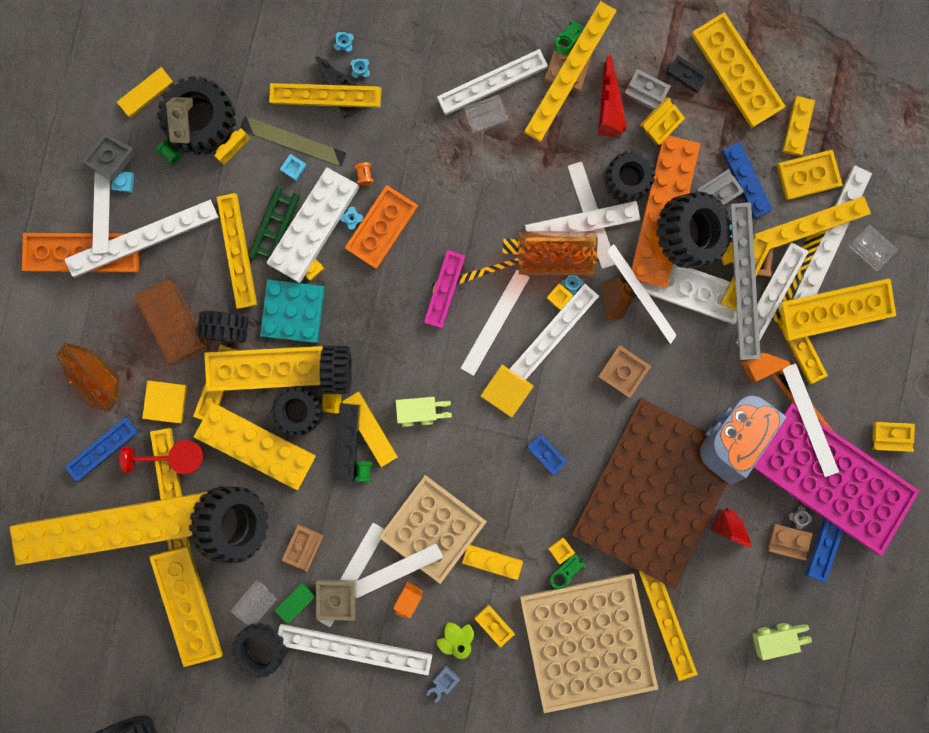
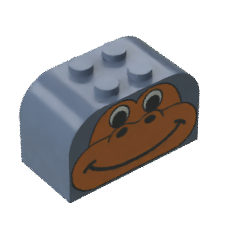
[700,396,786,485]

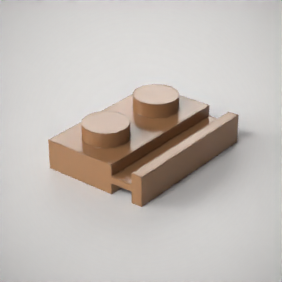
[767,523,813,561]
[282,524,324,572]

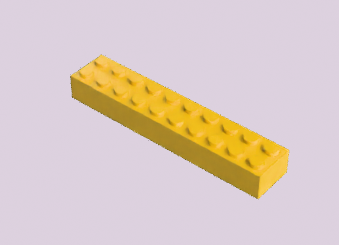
[10,492,207,565]

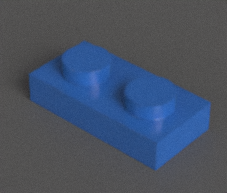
[527,434,567,475]

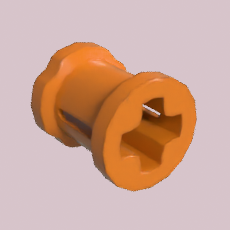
[354,162,374,186]

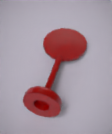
[120,440,203,475]

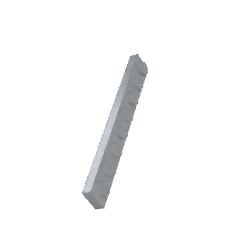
[730,203,761,360]

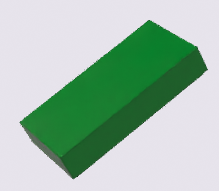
[274,582,316,624]

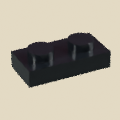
[666,55,709,93]

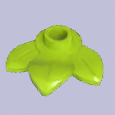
[436,622,474,659]

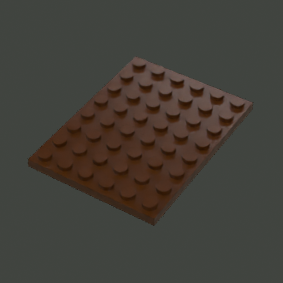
[571,398,728,589]

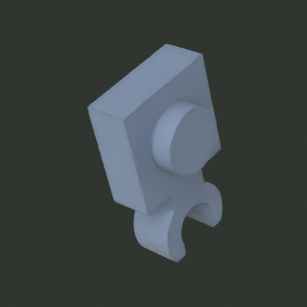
[426,665,460,703]

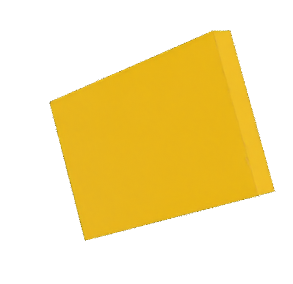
[776,150,843,201]

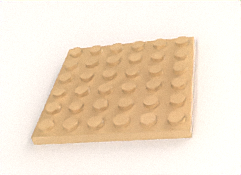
[520,573,658,713]

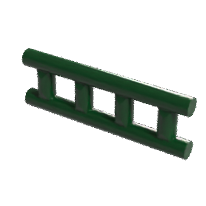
[248,186,300,264]

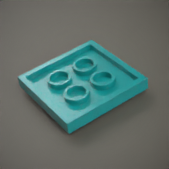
[260,280,325,343]

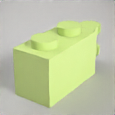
[396,397,452,427]
[752,623,812,660]

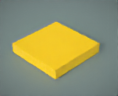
[481,365,534,417]
[142,381,187,423]

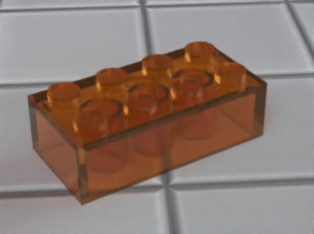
[517,231,598,275]
[134,278,209,366]

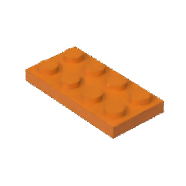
[345,185,419,270]

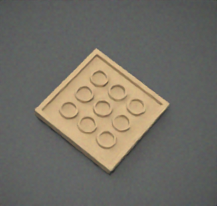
[379,475,487,584]

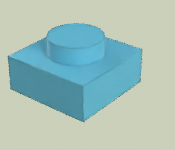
[280,154,307,181]
[111,172,134,193]

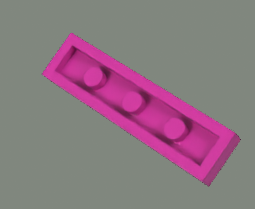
[424,250,465,329]

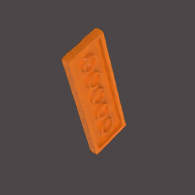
[22,233,140,273]

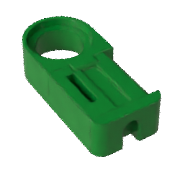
[554,21,584,55]
[550,554,586,589]

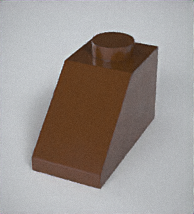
[602,278,634,320]

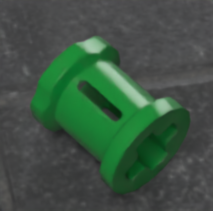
[156,139,182,165]
[354,461,372,482]

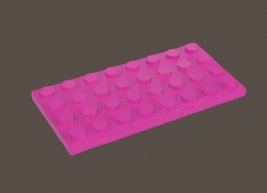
[753,403,920,556]

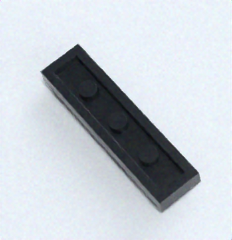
[334,403,361,482]

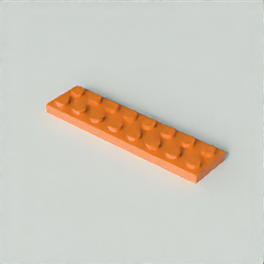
[631,136,701,289]

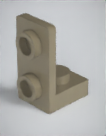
[166,97,193,143]

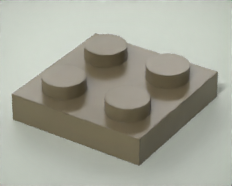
[316,579,356,621]

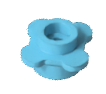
[334,32,354,52]
[351,59,370,78]
[340,207,363,230]
[561,272,584,295]

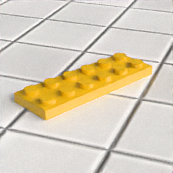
[691,12,786,128]
[779,278,896,340]
[204,346,323,391]
[194,403,316,490]
[149,545,223,667]

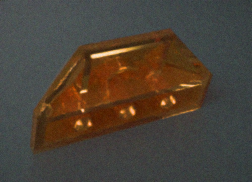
[56,343,119,413]

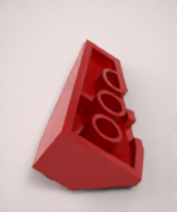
[597,55,627,138]
[710,508,752,548]

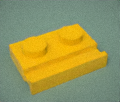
[640,98,685,145]
[872,422,915,452]

